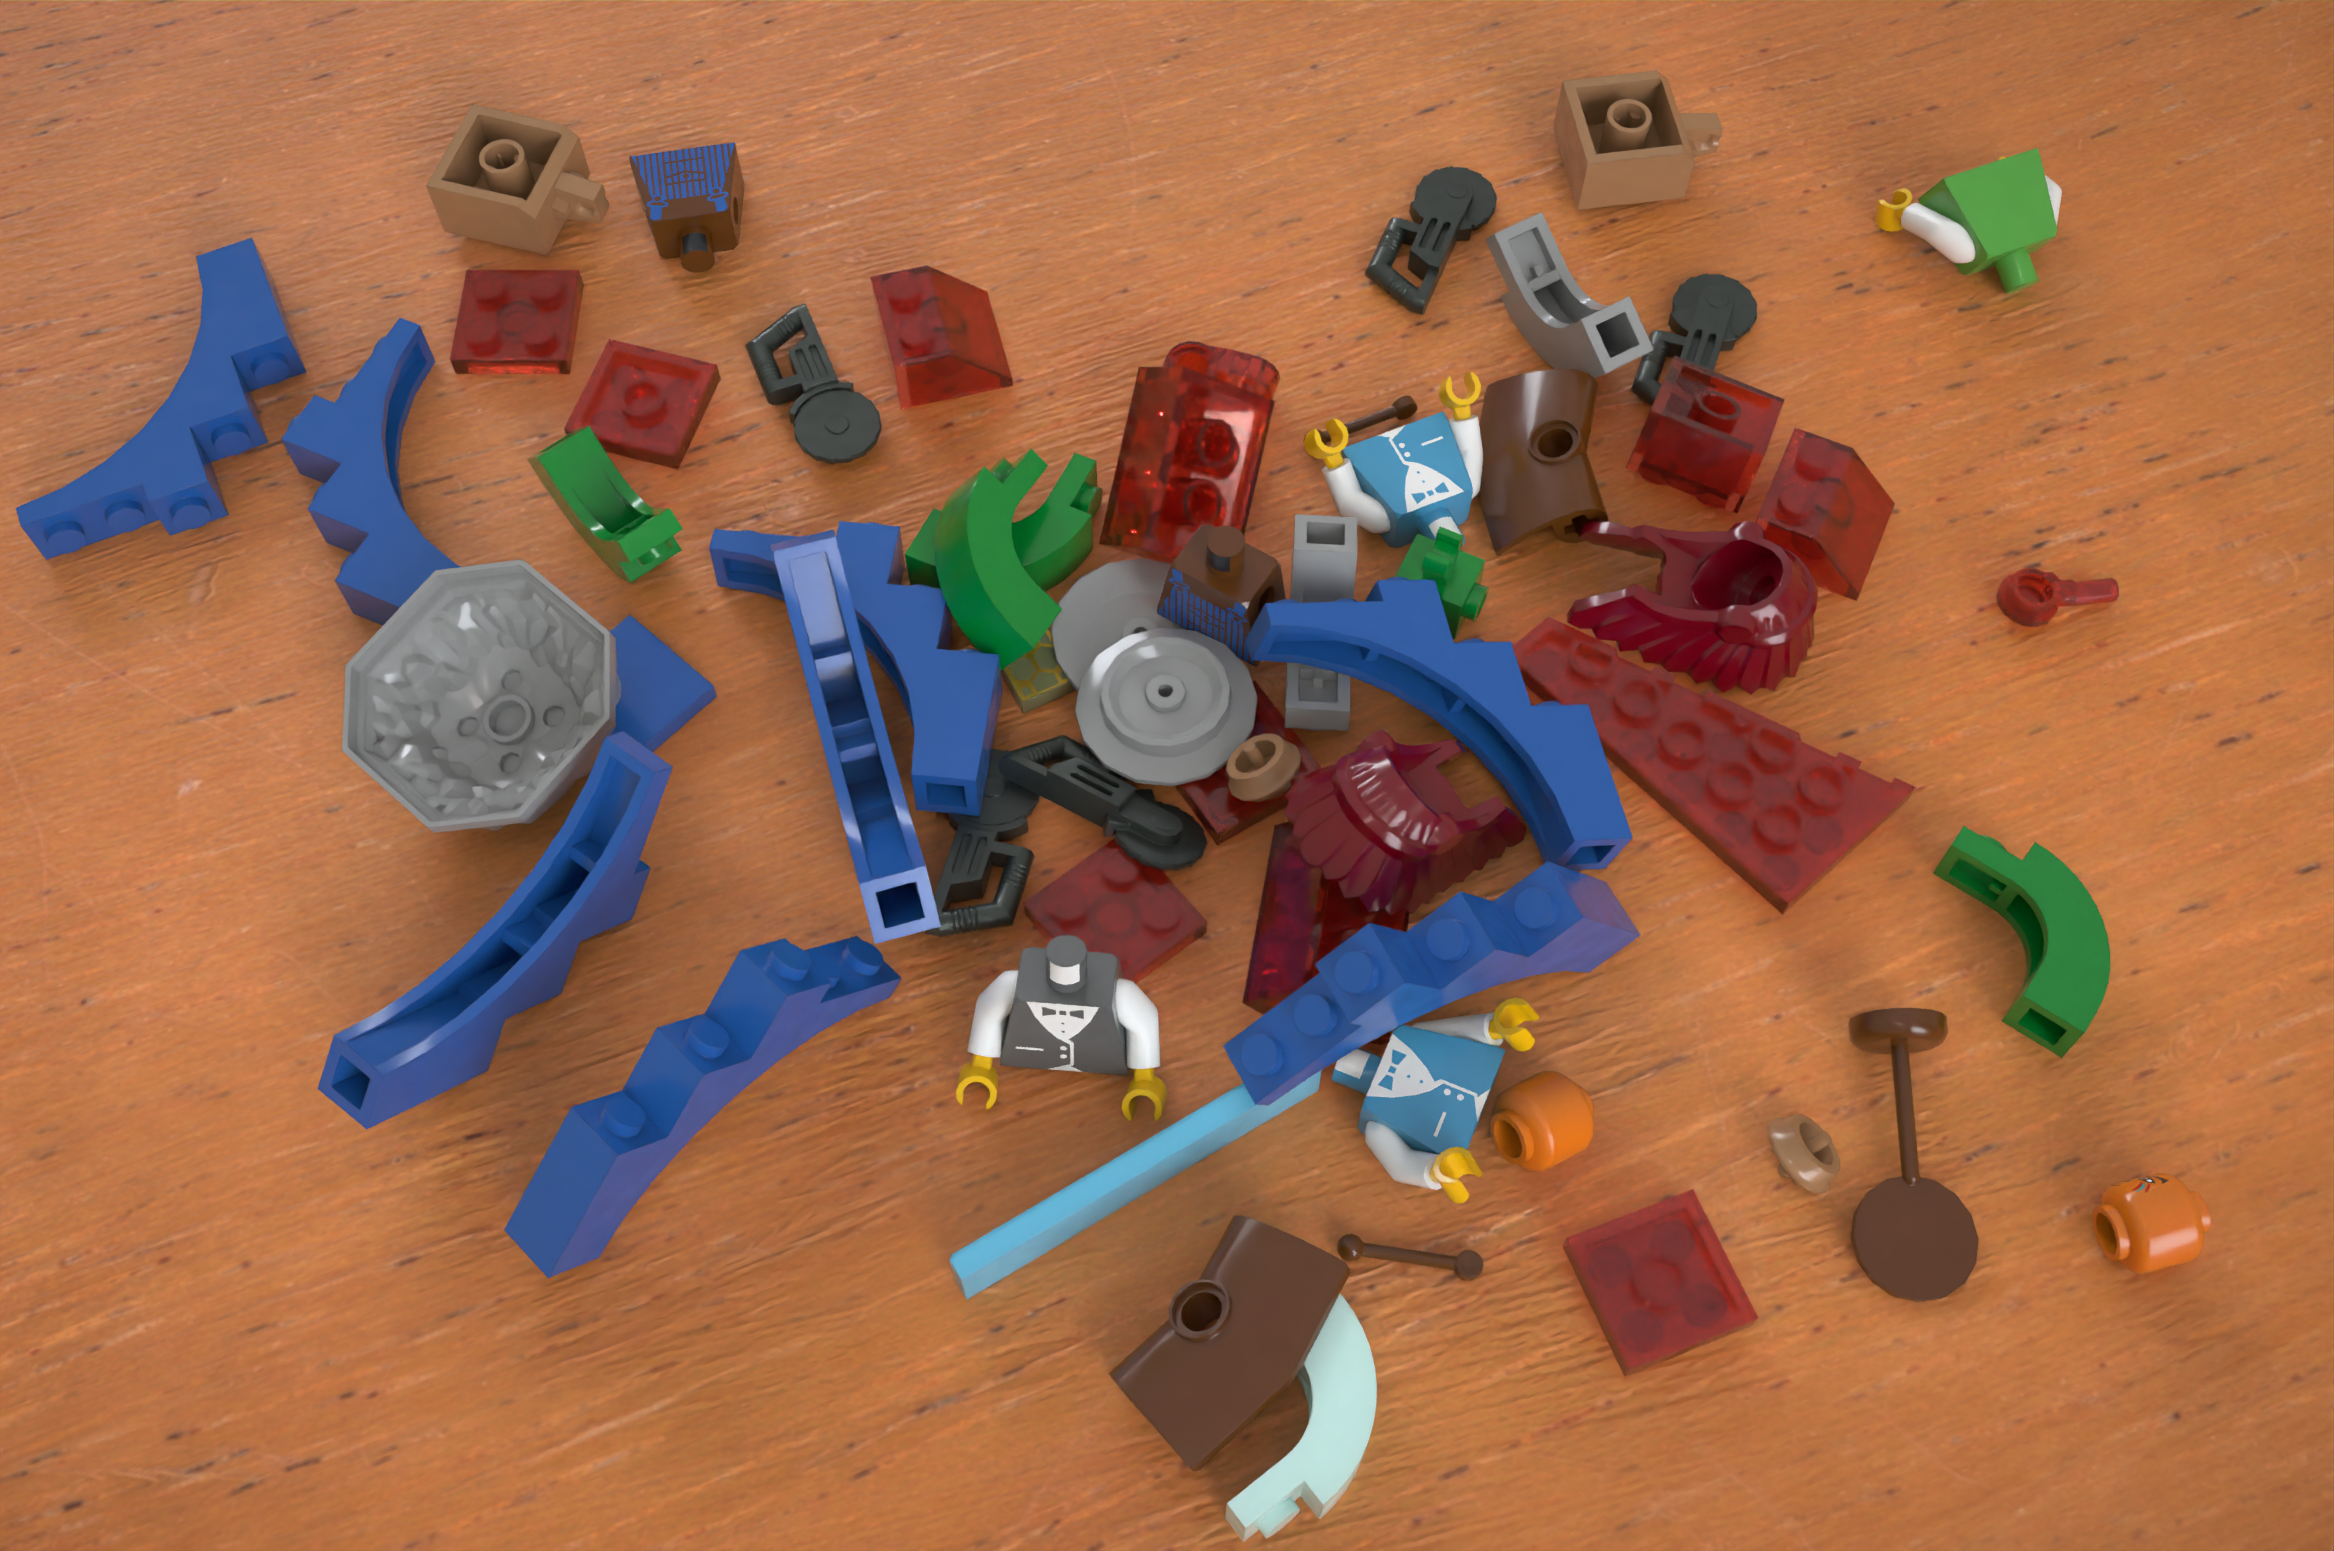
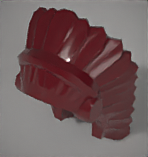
[1567,521,1818,695]
[1284,729,1526,915]

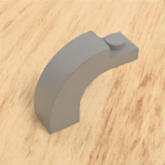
[1485,212,1654,378]
[1284,514,1357,731]

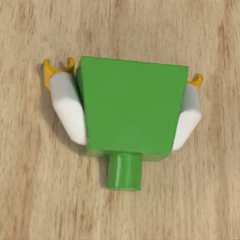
[1875,148,2062,295]

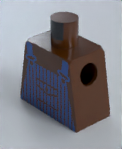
[629,142,744,273]
[1157,524,1286,667]

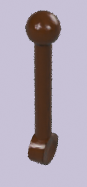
[1303,395,1417,445]
[1337,1234,1483,1281]

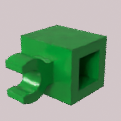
[1395,527,1489,640]

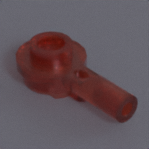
[1996,568,2119,627]

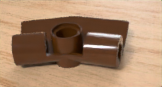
[1477,369,1608,556]
[1108,1215,1350,1471]

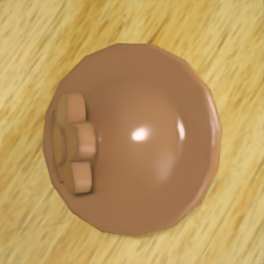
[1226,734,1301,802]
[1768,1114,1840,1193]

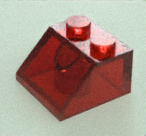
[870,265,1013,409]
[1626,356,1785,513]
[1755,427,1895,601]

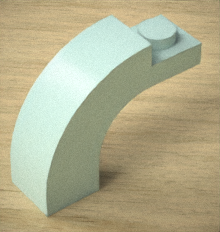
[1225,1294,1377,1542]

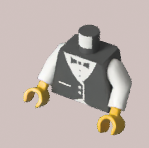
[956,935,1168,1121]

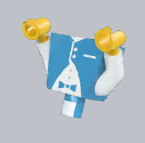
[1304,372,1483,548]
[1331,997,1539,1204]

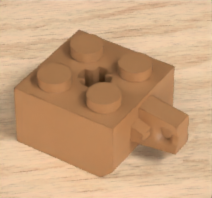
[1553,70,1723,210]
[426,104,609,255]

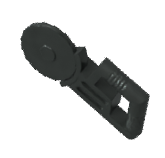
[1365,166,1497,315]
[1631,273,1757,432]
[745,303,882,464]
[998,735,1207,871]
[925,749,1040,937]

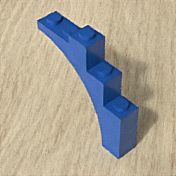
[16,238,306,560]
[281,318,460,626]
[709,521,1002,816]
[770,530,941,944]
[1246,577,1633,871]
[318,731,673,1129]
[1223,861,1641,1106]
[504,936,901,1278]

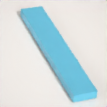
[949,1070,1322,1300]

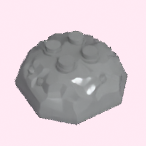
[342,559,621,833]

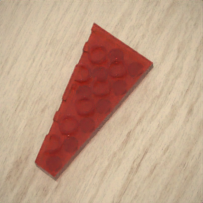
[1513,617,1916,914]

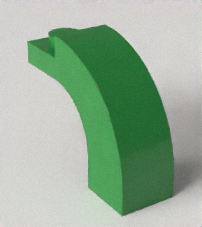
[527,426,683,582]
[934,449,1062,670]
[905,453,1103,591]
[1933,826,2110,1058]

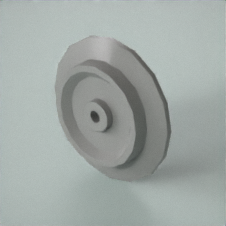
[1051,558,1186,691]
[1075,627,1258,786]

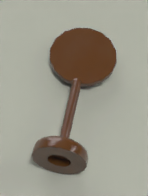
[1848,1008,1979,1303]

